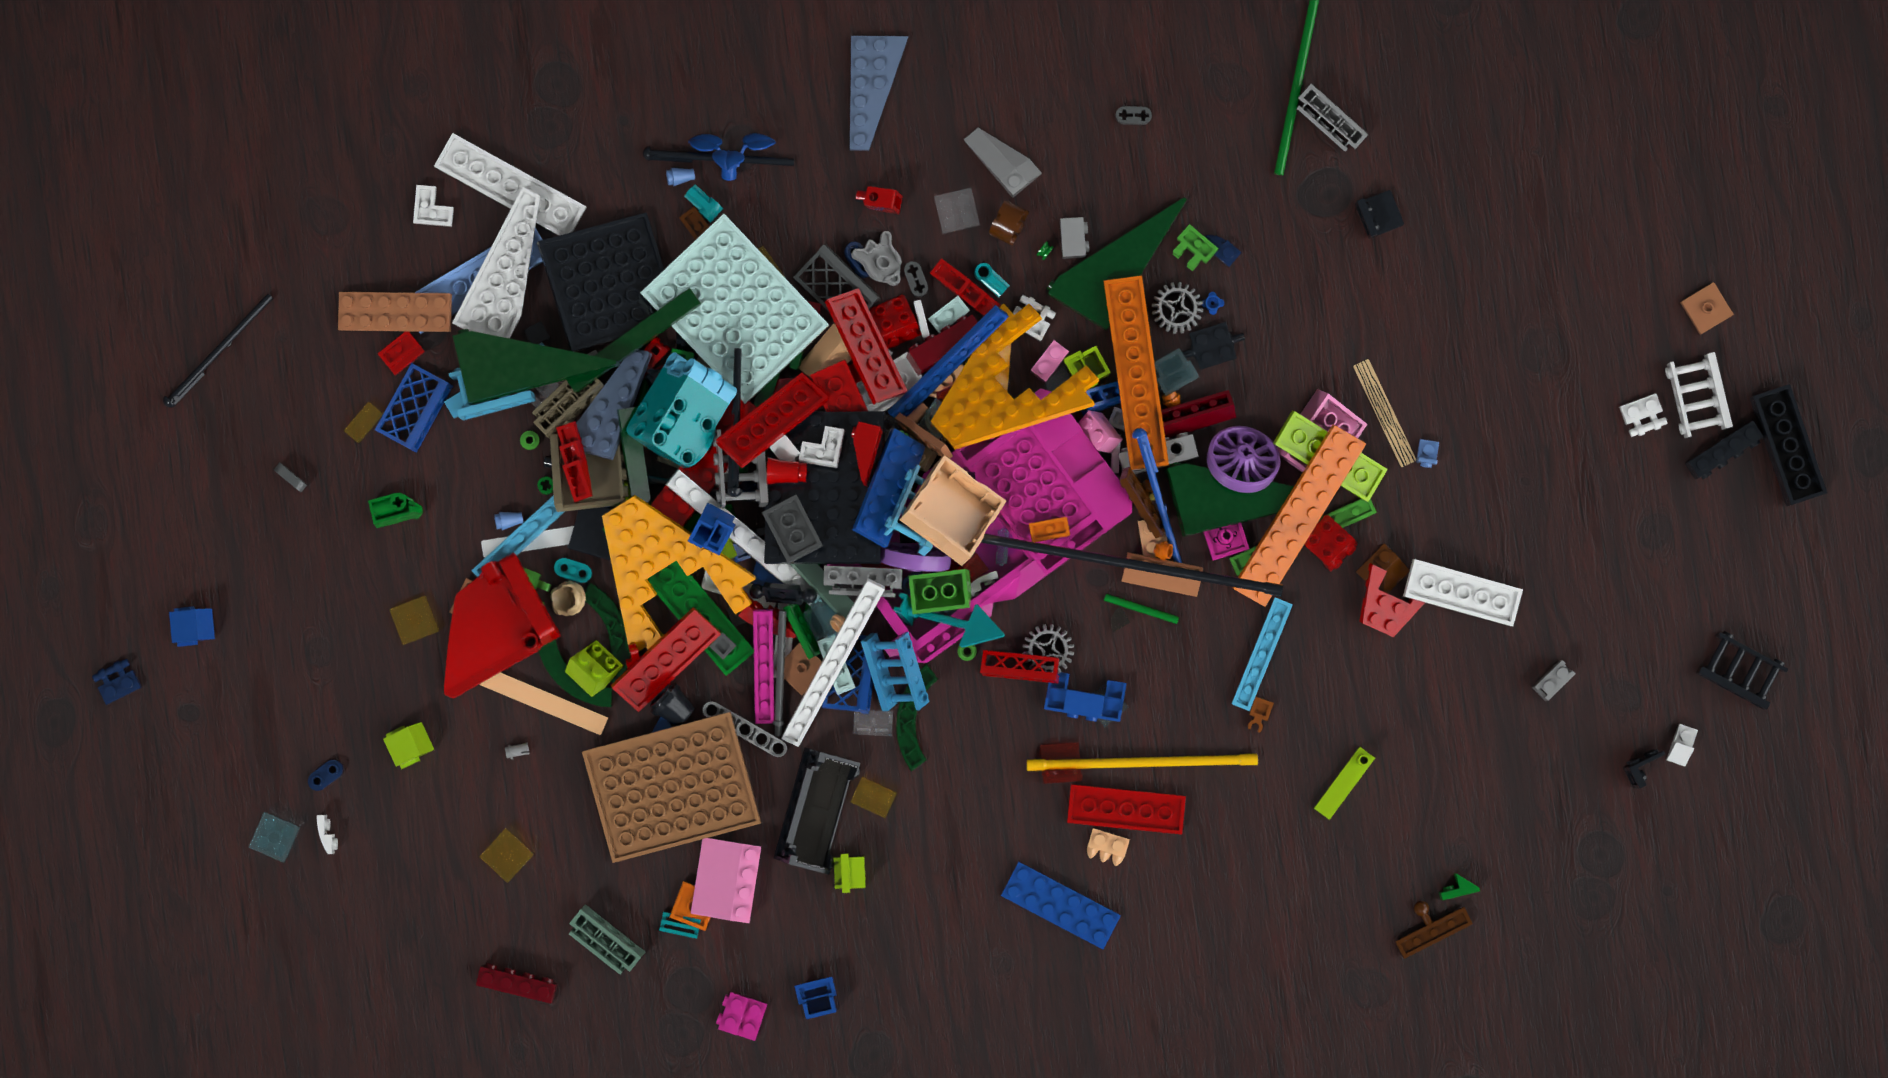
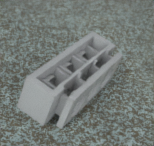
[1297,84,1369,152]
[1118,432,1198,474]
[823,566,903,598]

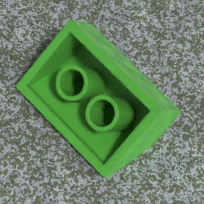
[908,569,972,615]

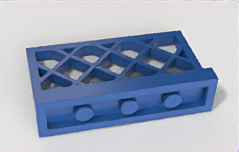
[375,363,453,453]
[822,632,880,714]

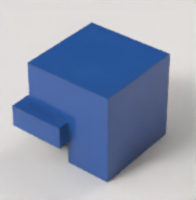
[688,503,736,555]
[169,607,215,647]
[795,976,837,1019]

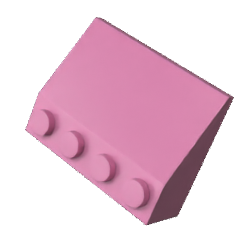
[1277,389,1367,473]
[691,838,761,923]

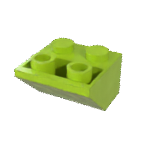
[565,640,623,697]

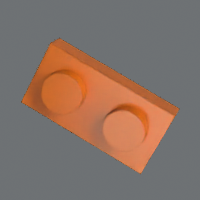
[1029,517,1070,542]

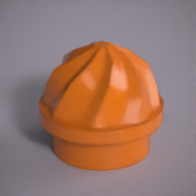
[1162,390,1181,408]
[1154,541,1173,560]

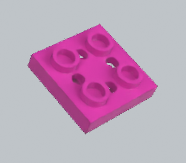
[1203,523,1249,561]

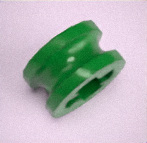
[1036,241,1054,260]
[537,477,553,495]

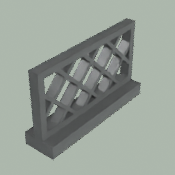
[793,244,881,313]

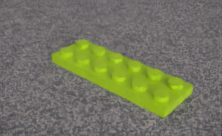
[1273,410,1388,502]

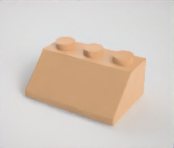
[799,323,852,380]

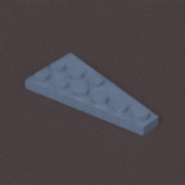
[850,36,908,151]
[560,349,652,460]

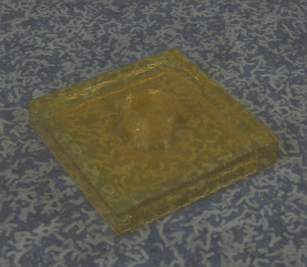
[389,596,440,645]
[480,828,534,883]

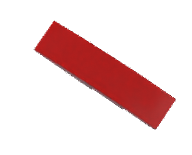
[930,258,1001,316]
[556,421,593,502]

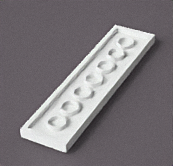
[434,133,587,236]

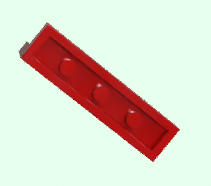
[980,650,1059,684]

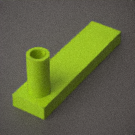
[1314,747,1375,820]

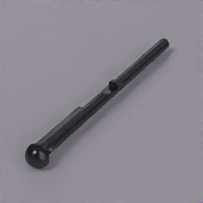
[643,146,794,166]
[163,294,273,408]
[727,348,742,497]

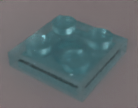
[249,812,300,863]

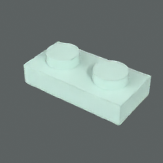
[928,296,970,334]

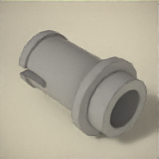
[505,742,530,759]

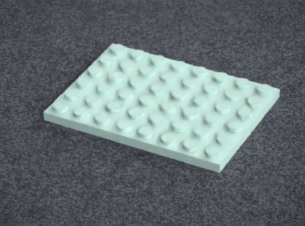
[640,214,829,404]

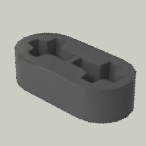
[1115,106,1152,125]
[904,261,928,297]
[273,462,307,492]

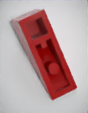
[851,421,883,486]

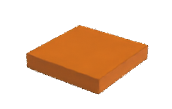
[669,881,711,931]

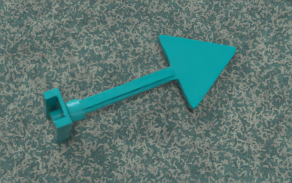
[894,593,1005,648]

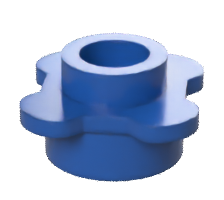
[1202,292,1224,315]

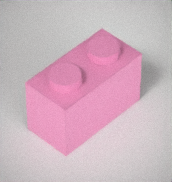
[1030,340,1069,383]
[1078,410,1123,453]

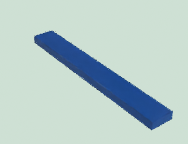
[888,305,1009,418]

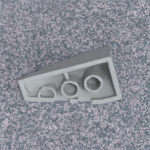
[964,128,1042,198]

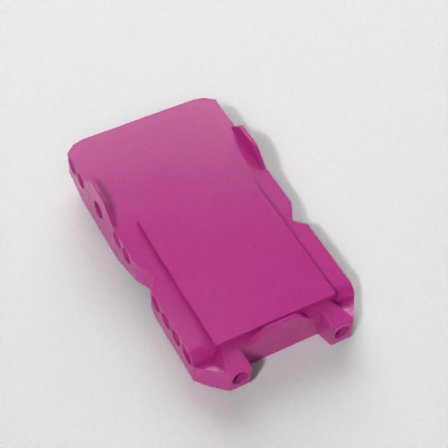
[827,388,1132,663]

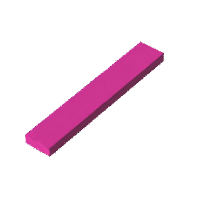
[753,609,774,724]

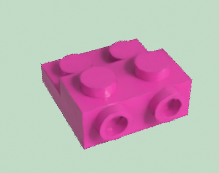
[716,992,767,1041]

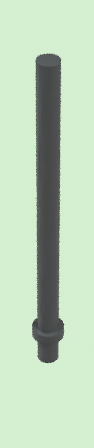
[773,610,787,736]

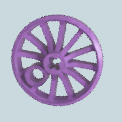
[1207,426,1280,493]
[881,542,951,572]

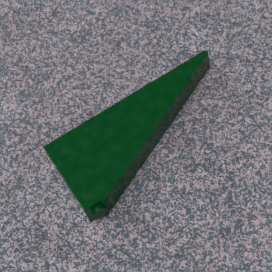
[1047,198,1187,331]
[453,329,620,404]
[1165,462,1294,537]

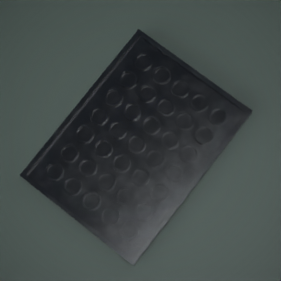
[764,411,884,564]

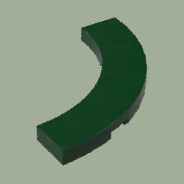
[585,582,630,683]
[539,639,612,707]
[896,664,938,772]

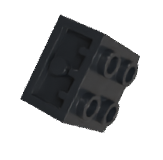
[1355,190,1404,239]
[1623,749,1665,789]

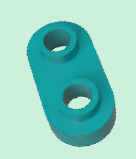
[554,558,592,583]

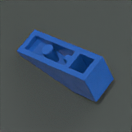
[1081,381,1121,416]

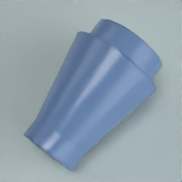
[666,168,695,187]
[494,512,523,530]

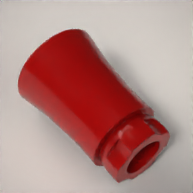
[767,457,807,484]

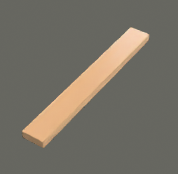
[479,673,608,735]

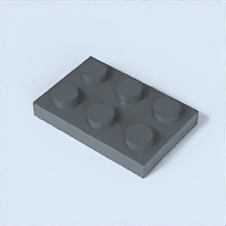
[762,495,823,564]

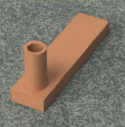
[895,403,953,459]

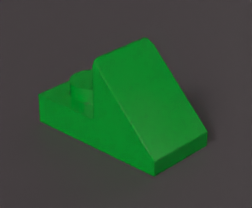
[1439,873,1480,900]

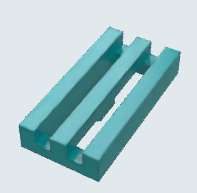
[659,912,701,939]

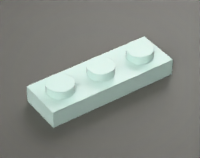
[817,634,856,695]

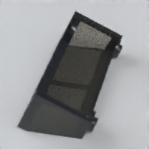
[773,747,860,875]

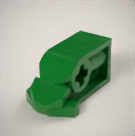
[368,493,423,528]

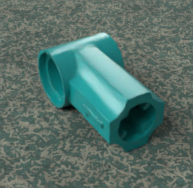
[684,184,723,223]
[974,263,1010,298]

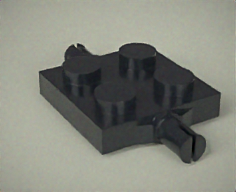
[1181,322,1245,370]

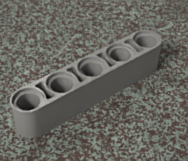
[703,701,787,757]

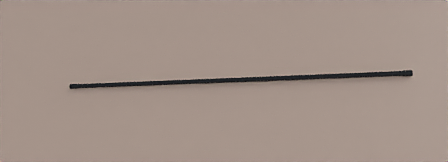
[544,456,1284,596]

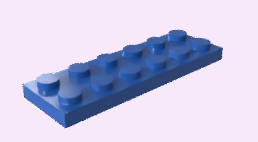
[852,428,926,548]
[1001,861,1121,949]

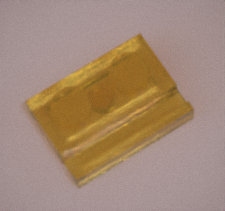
[851,777,897,818]

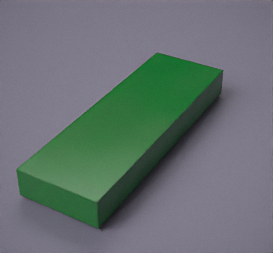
[783,604,821,660]

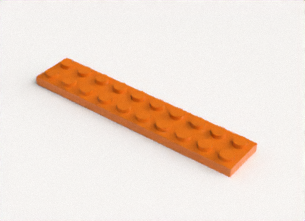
[1104,276,1169,470]
[1232,424,1366,607]

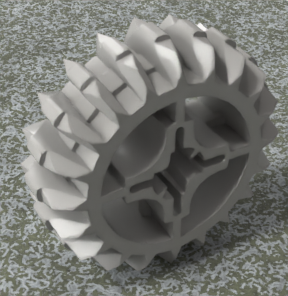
[1151,282,1203,334]
[1022,624,1074,673]

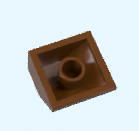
[1356,543,1410,593]

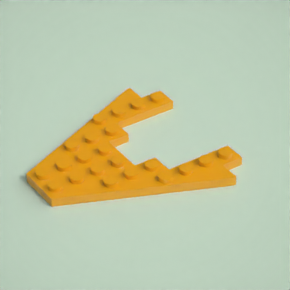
[931,304,1099,450]
[602,495,756,652]

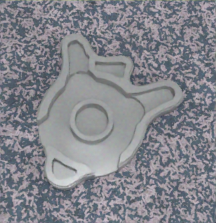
[851,231,902,286]

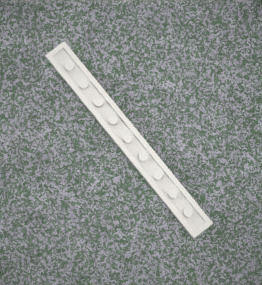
[666,470,820,607]
[781,578,885,747]

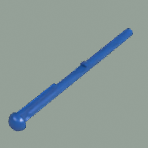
[1132,428,1182,563]

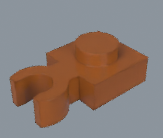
[1248,697,1274,733]

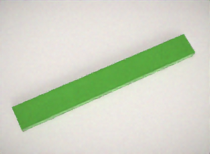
[1229,499,1377,576]

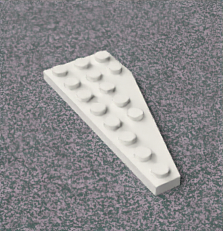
[452,187,540,339]

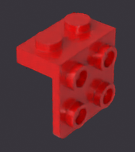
[870,295,922,349]
[1304,515,1357,572]

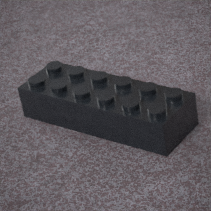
[1749,384,1827,507]

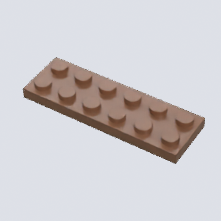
[338,292,452,332]

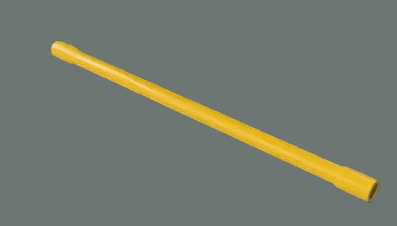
[1027,754,1258,771]

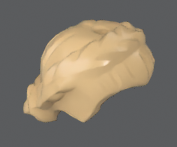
[550,581,586,616]

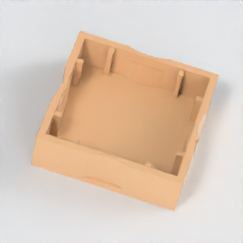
[899,455,1006,566]

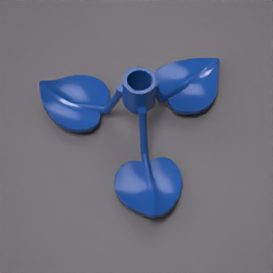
[688,133,776,181]

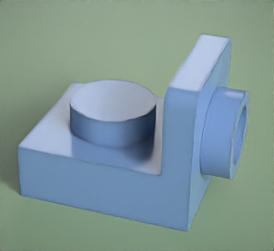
[1416,439,1439,468]

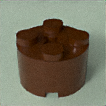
[989,200,1029,246]

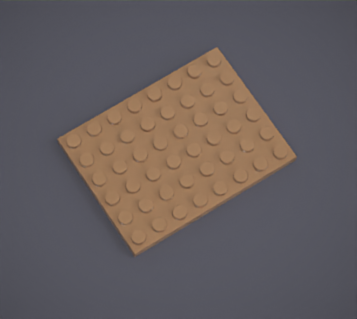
[582,711,761,863]

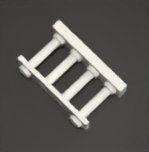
[1665,352,1733,438]

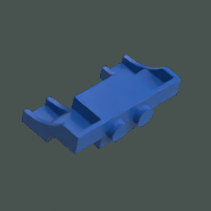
[1044,672,1127,722]

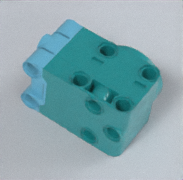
[627,352,737,468]

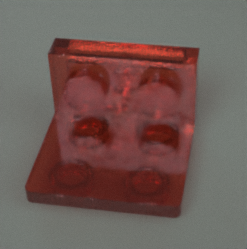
[1040,742,1082,784]

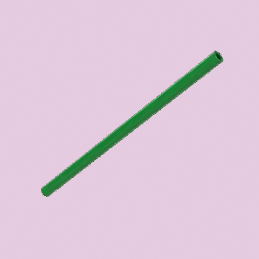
[1274,0,1319,176]

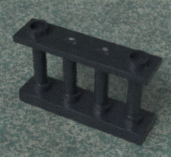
[1696,631,1788,710]

